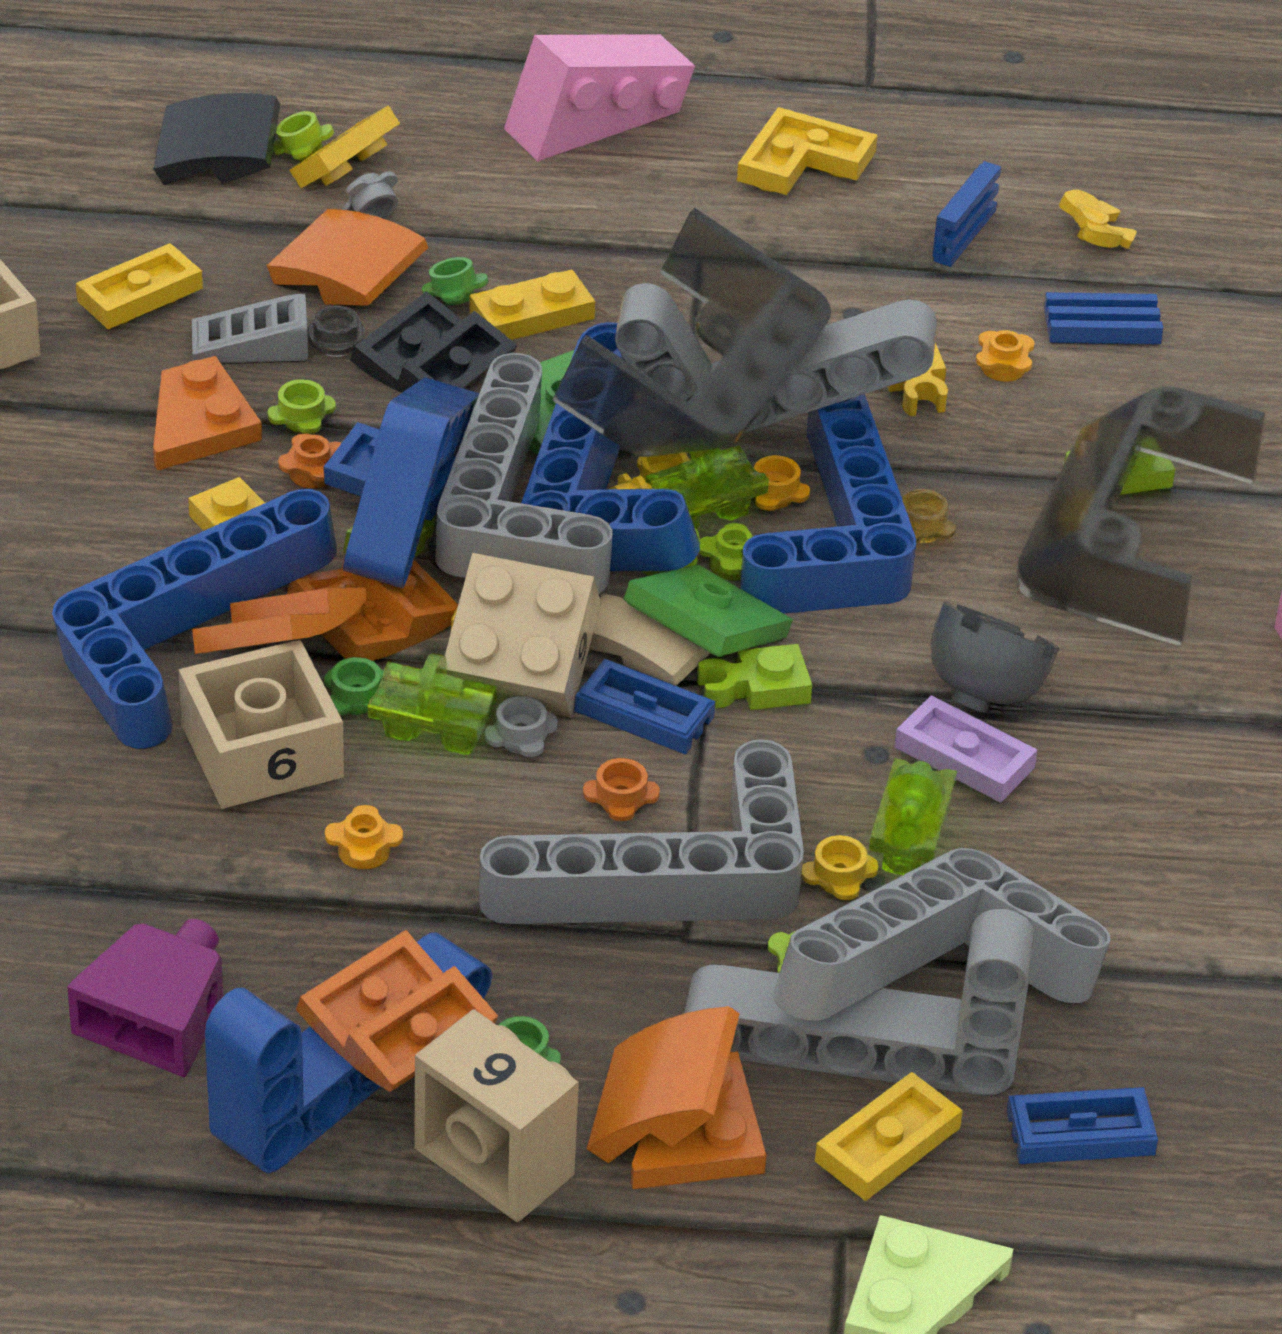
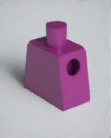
[67,919,223,1078]

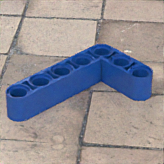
[521,322,700,571]
[343,377,479,588]
[740,394,916,614]
[52,489,337,749]
[205,932,493,1173]

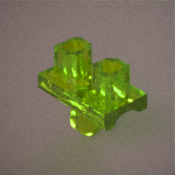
[646,437,769,529]
[368,653,497,755]
[869,758,957,875]

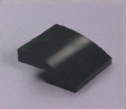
[153,93,281,185]
[350,291,517,393]

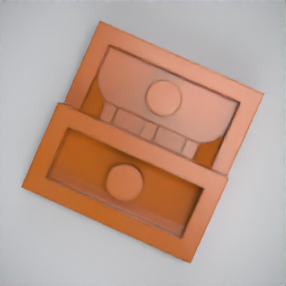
[267,209,428,306]
[287,557,458,661]
[192,587,367,654]
[296,930,498,1092]
[587,1006,740,1163]

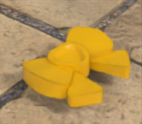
[1058,189,1137,249]

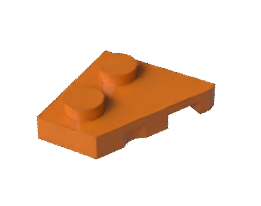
[153,356,262,471]
[631,1051,766,1189]

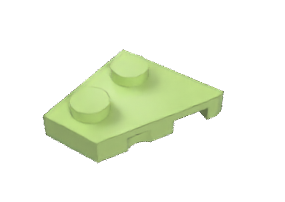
[844,1215,1014,1334]

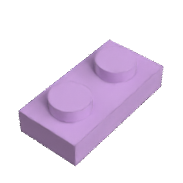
[894,695,1037,803]

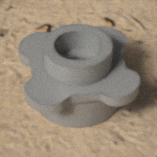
[343,171,398,219]
[485,696,558,757]

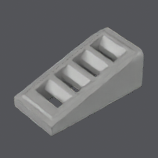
[192,294,308,363]

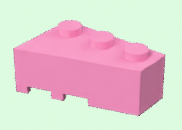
[504,34,695,161]

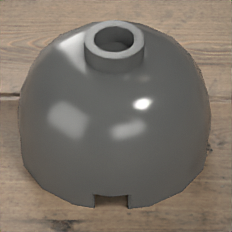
[930,601,1060,713]

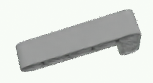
[615,283,937,447]
[435,353,612,594]
[479,739,804,924]
[773,848,1110,1021]
[684,909,1034,1095]

